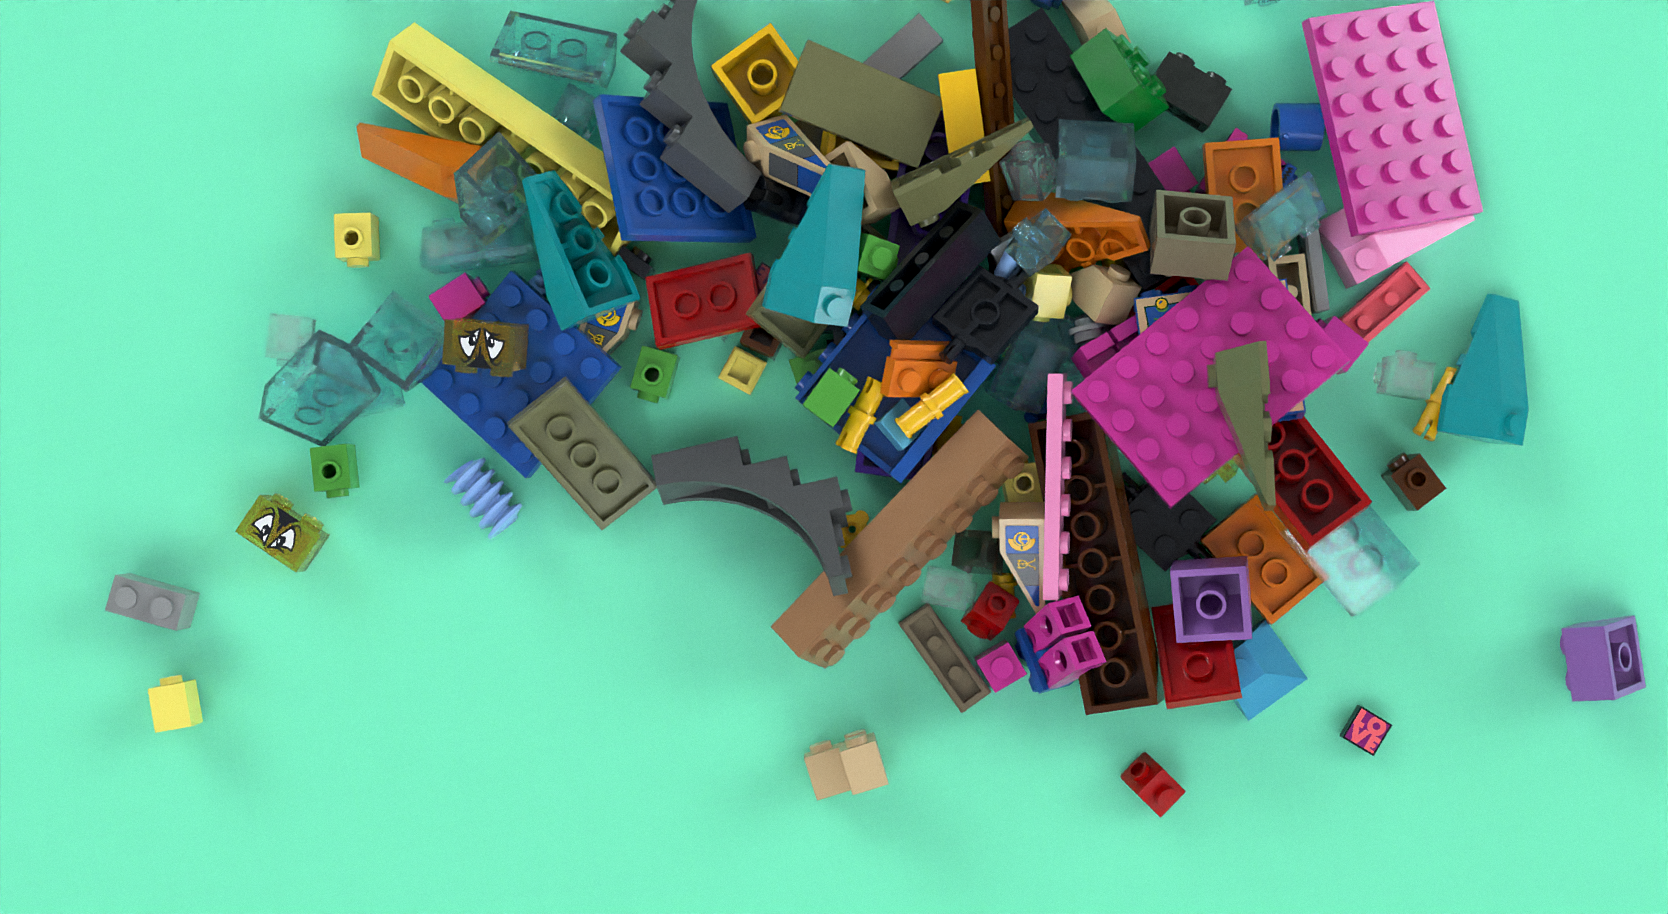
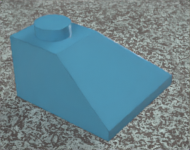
[1232,619,1308,721]

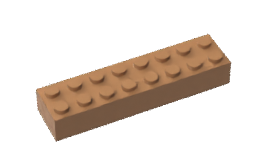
[770,410,1029,669]

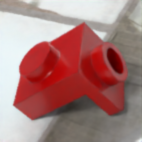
[960,582,1019,641]
[1120,752,1186,818]

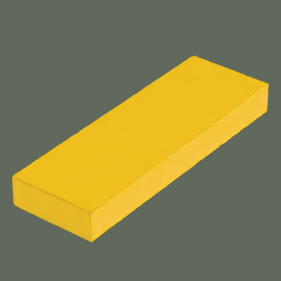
[938,68,990,184]

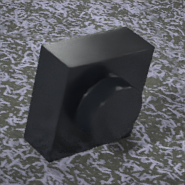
[615,246,656,282]

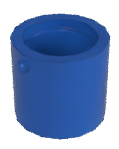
[1270,103,1325,151]

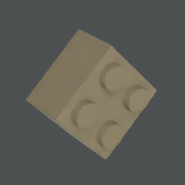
[1149,190,1236,281]

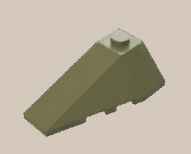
[891,117,1033,228]
[1207,341,1276,511]

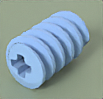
[444,457,522,539]

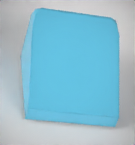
[875,398,927,451]

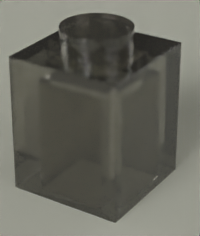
[951,530,1004,575]

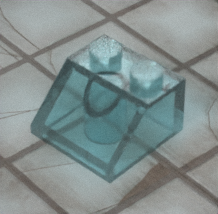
[1055,119,1136,203]
[453,132,537,246]
[1235,171,1327,262]
[346,291,455,392]

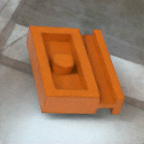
[880,340,957,397]

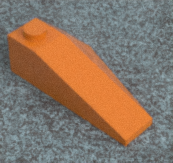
[356,122,500,214]
[1003,192,1151,273]

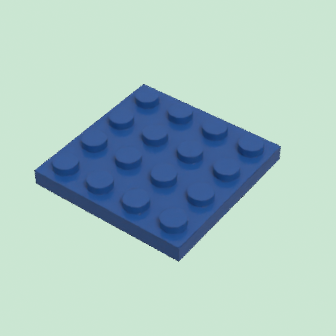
[593,94,757,243]
[421,271,622,478]

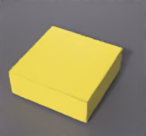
[718,346,767,395]

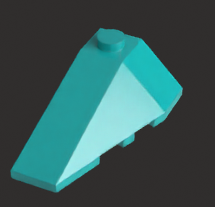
[762,164,866,327]
[522,170,641,331]
[1437,294,1529,446]

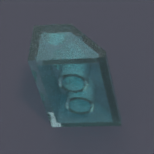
[490,10,618,90]
[420,208,539,275]
[258,330,381,446]
[1280,506,1420,617]

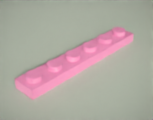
[1043,373,1073,601]

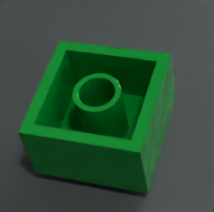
[1070,28,1169,134]

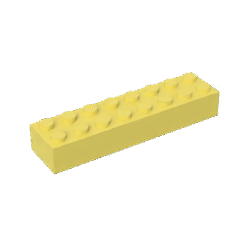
[371,22,631,257]

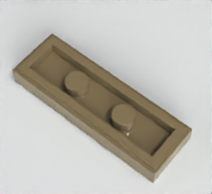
[898,602,991,713]

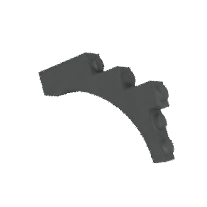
[620,0,762,213]
[651,436,853,596]

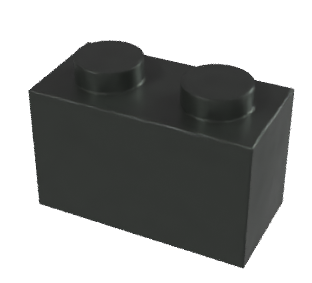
[1155,51,1232,133]

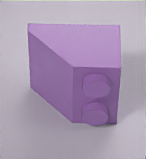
[1170,556,1252,643]
[1560,615,1646,701]

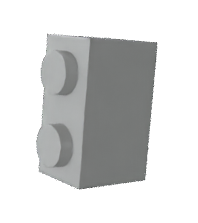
[105,573,200,631]

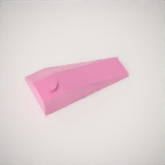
[1318,208,1475,289]

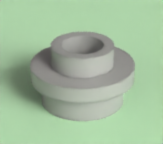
[1068,317,1106,344]

